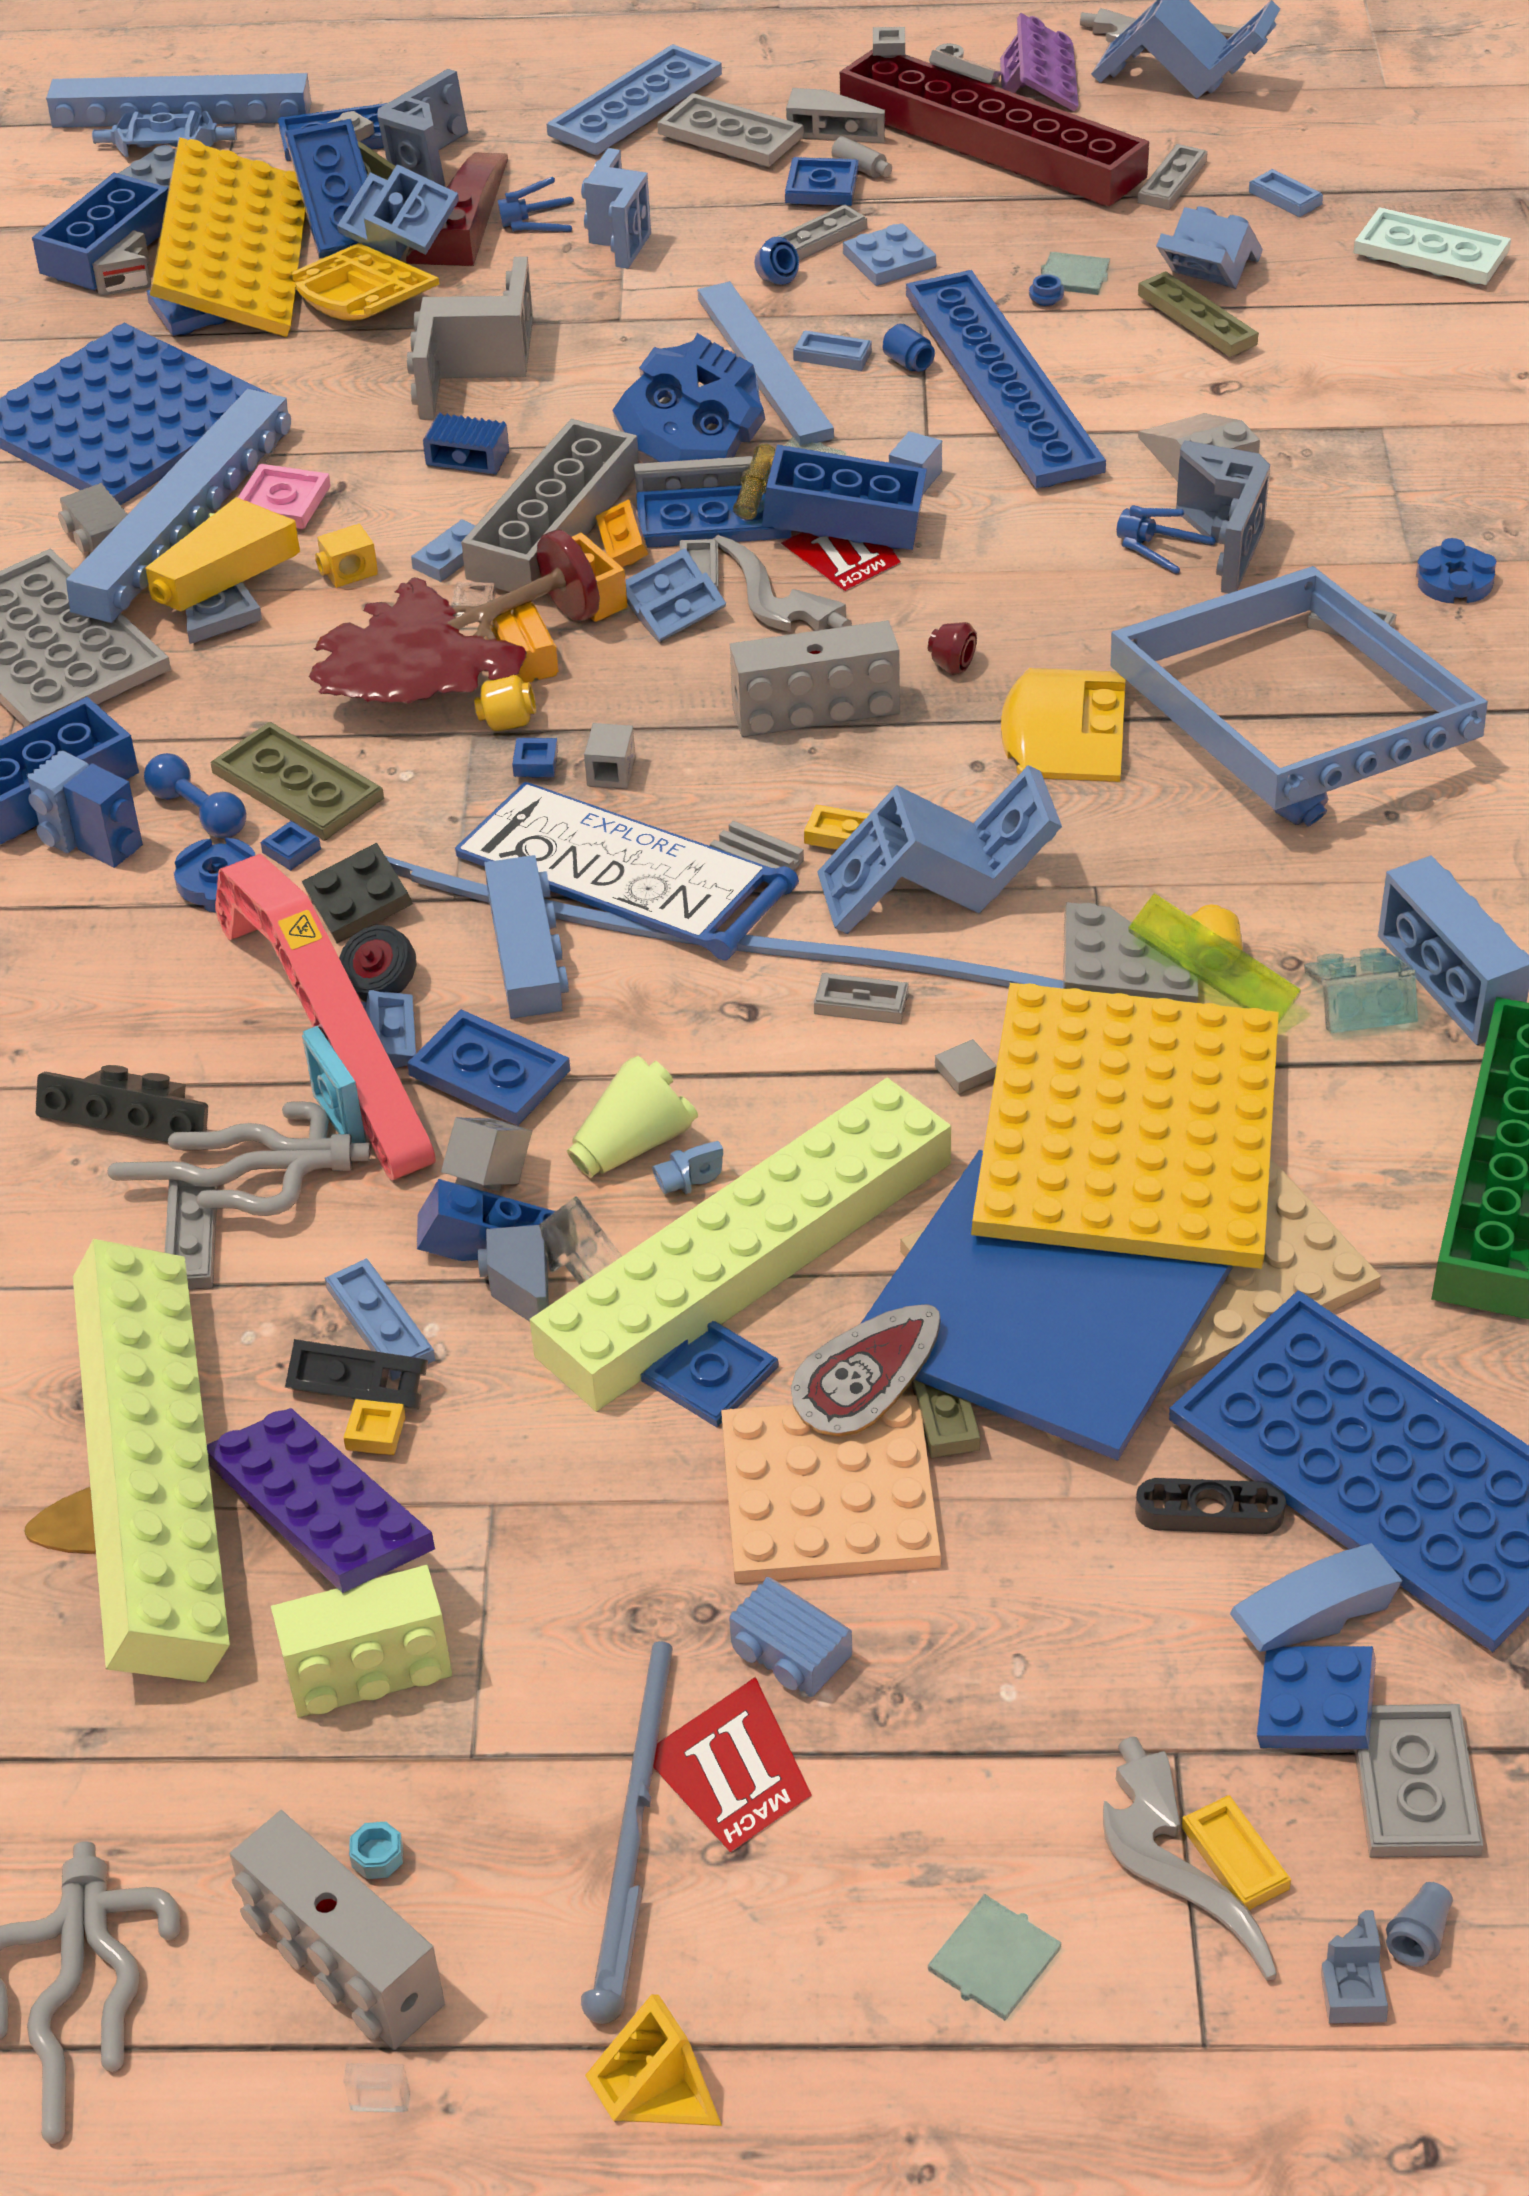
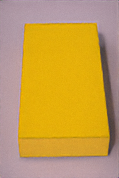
[1182,1795,1291,1910]

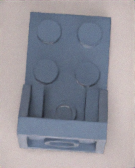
[378,69,469,187]
[1176,440,1270,594]

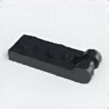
[285,1339,428,1410]

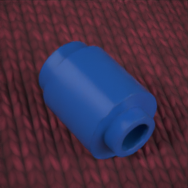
[882,323,935,372]

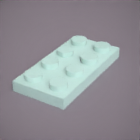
[1353,207,1511,285]

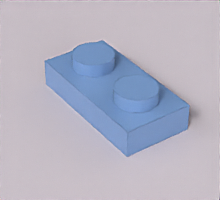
[411,519,475,582]

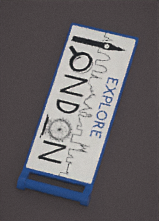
[455,782,799,960]

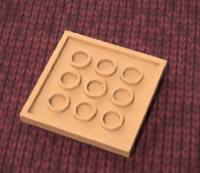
[721,1395,941,1584]

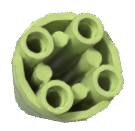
[567,1056,698,1178]

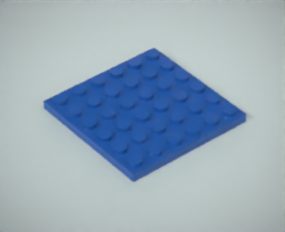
[0,322,271,505]

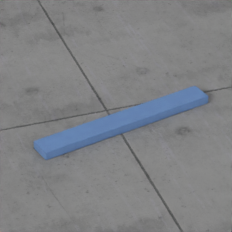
[697,281,834,447]

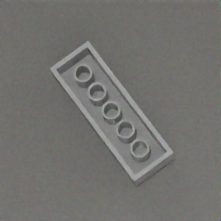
[461,419,639,592]

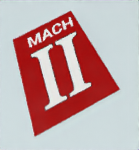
[780,532,901,591]
[653,1677,812,1853]

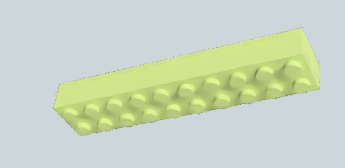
[530,1077,951,1412]
[73,1239,230,1683]

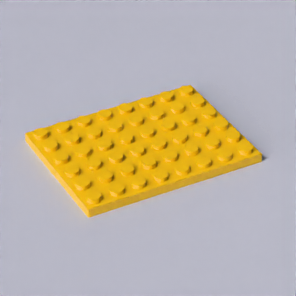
[971,983,1279,1269]

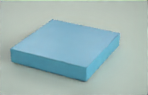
[302,1026,366,1143]

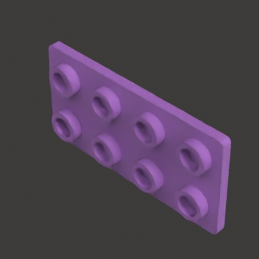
[1000,13,1078,111]

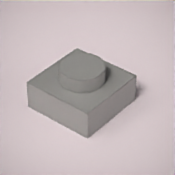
[873,27,905,58]
[328,111,375,141]

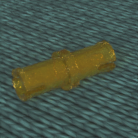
[733,444,776,519]

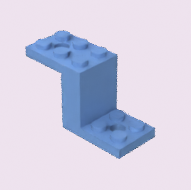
[1091,0,1280,99]
[817,765,1062,934]

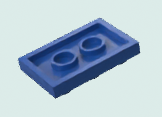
[407,1009,571,1126]

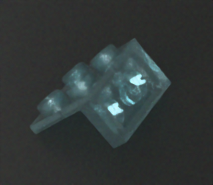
[1304,948,1418,1033]

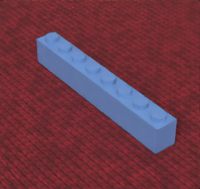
[46,73,312,128]

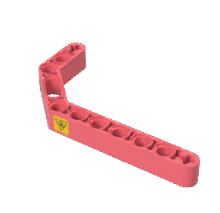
[215,854,436,1181]

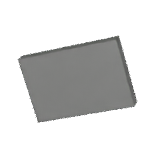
[929,50,1002,84]
[1354,1704,1483,1857]

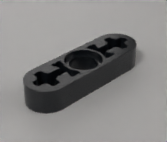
[1135,1478,1286,1534]

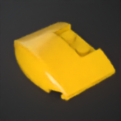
[292,243,440,321]
[1001,668,1126,782]

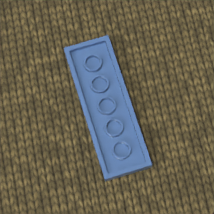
[546,44,722,155]

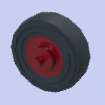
[339,925,417,1001]

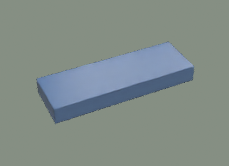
[325,1258,435,1381]

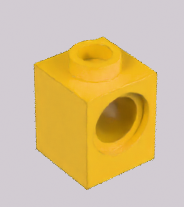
[315,523,378,588]

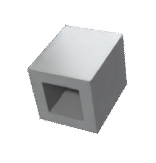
[584,723,636,789]

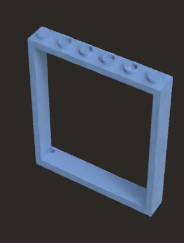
[1110,566,1488,810]

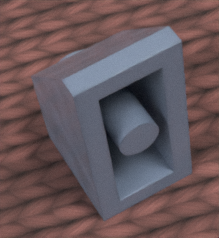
[478,1225,549,1322]

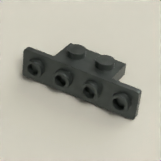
[35,1065,208,1142]

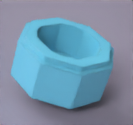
[349,1821,403,1879]

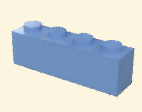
[484,855,569,1019]

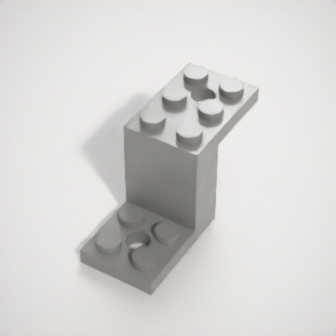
[407,257,534,419]

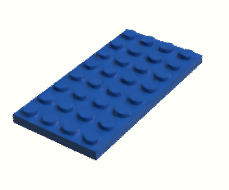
[1169,1290,1529,1652]

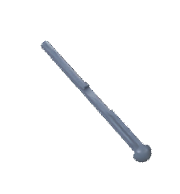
[581,1641,673,2024]

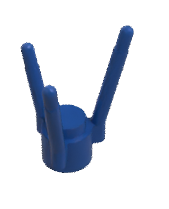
[498,177,574,232]
[1116,505,1216,574]

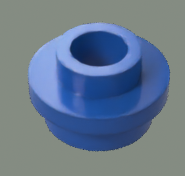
[1029,274,1064,306]

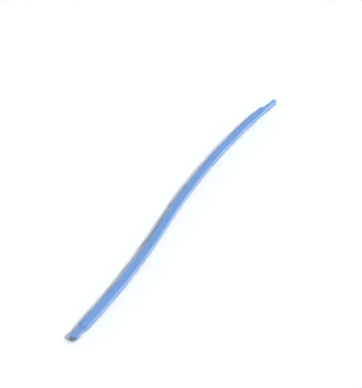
[386,856,1063,988]

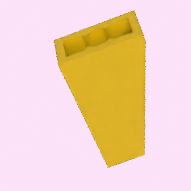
[145,497,300,611]

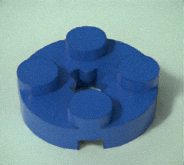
[1416,538,1496,603]
[173,838,255,913]

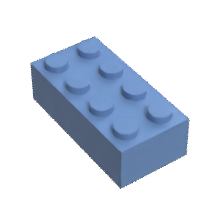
[1378,855,1529,1045]

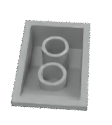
[1138,413,1260,482]

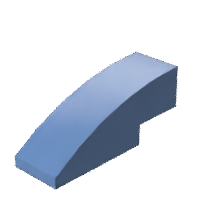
[1230,1543,1402,1652]

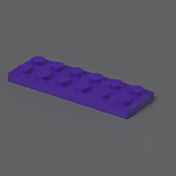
[207,1408,435,1593]

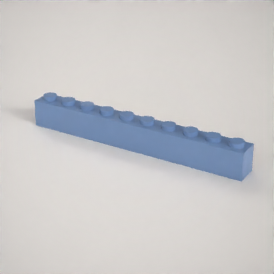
[66,389,291,623]

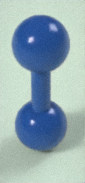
[144,753,247,839]

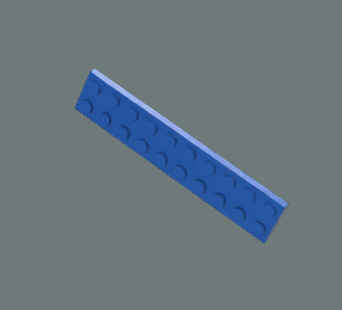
[906,270,1106,488]

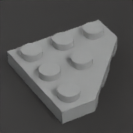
[1063,902,1198,1003]

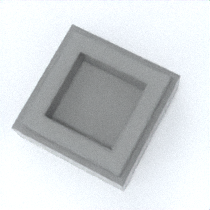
[935,1039,997,1094]

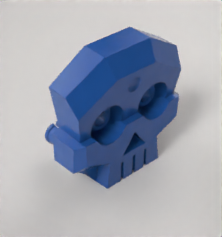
[613,333,766,463]

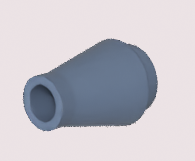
[1386,1882,1453,1967]

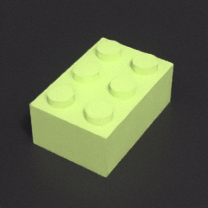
[271,1565,453,1718]

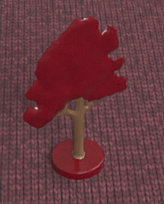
[308,530,600,704]

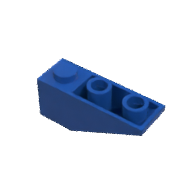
[417,1179,559,1261]

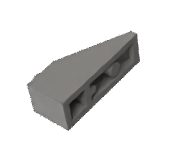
[786,88,885,143]

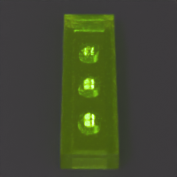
[1128,893,1301,1024]

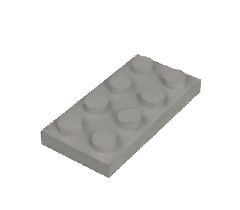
[657,93,804,167]

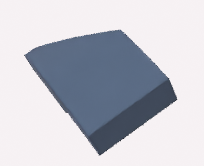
[1321,1910,1388,2024]

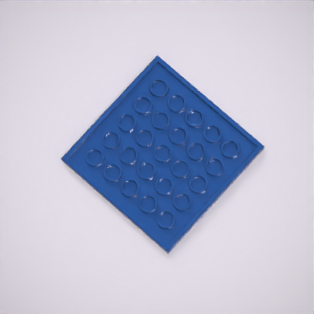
[860,1149,1233,1461]

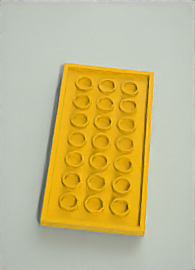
[150,137,305,337]

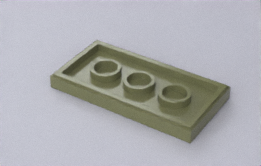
[210,722,384,841]

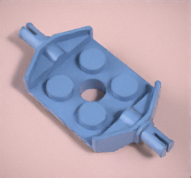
[92,111,237,157]

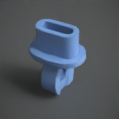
[652,1141,723,1194]

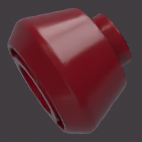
[927,622,977,675]

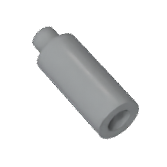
[831,136,892,178]

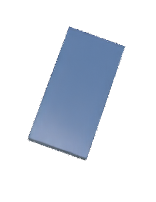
[1249,169,1323,218]
[793,330,872,371]

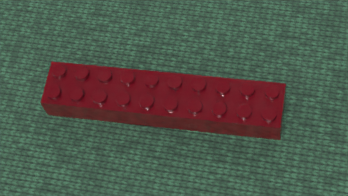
[839,49,1149,207]

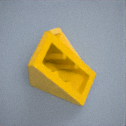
[585,1994,722,2126]

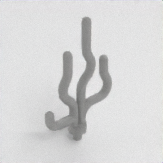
[107,1101,370,1216]
[0,1842,181,2144]

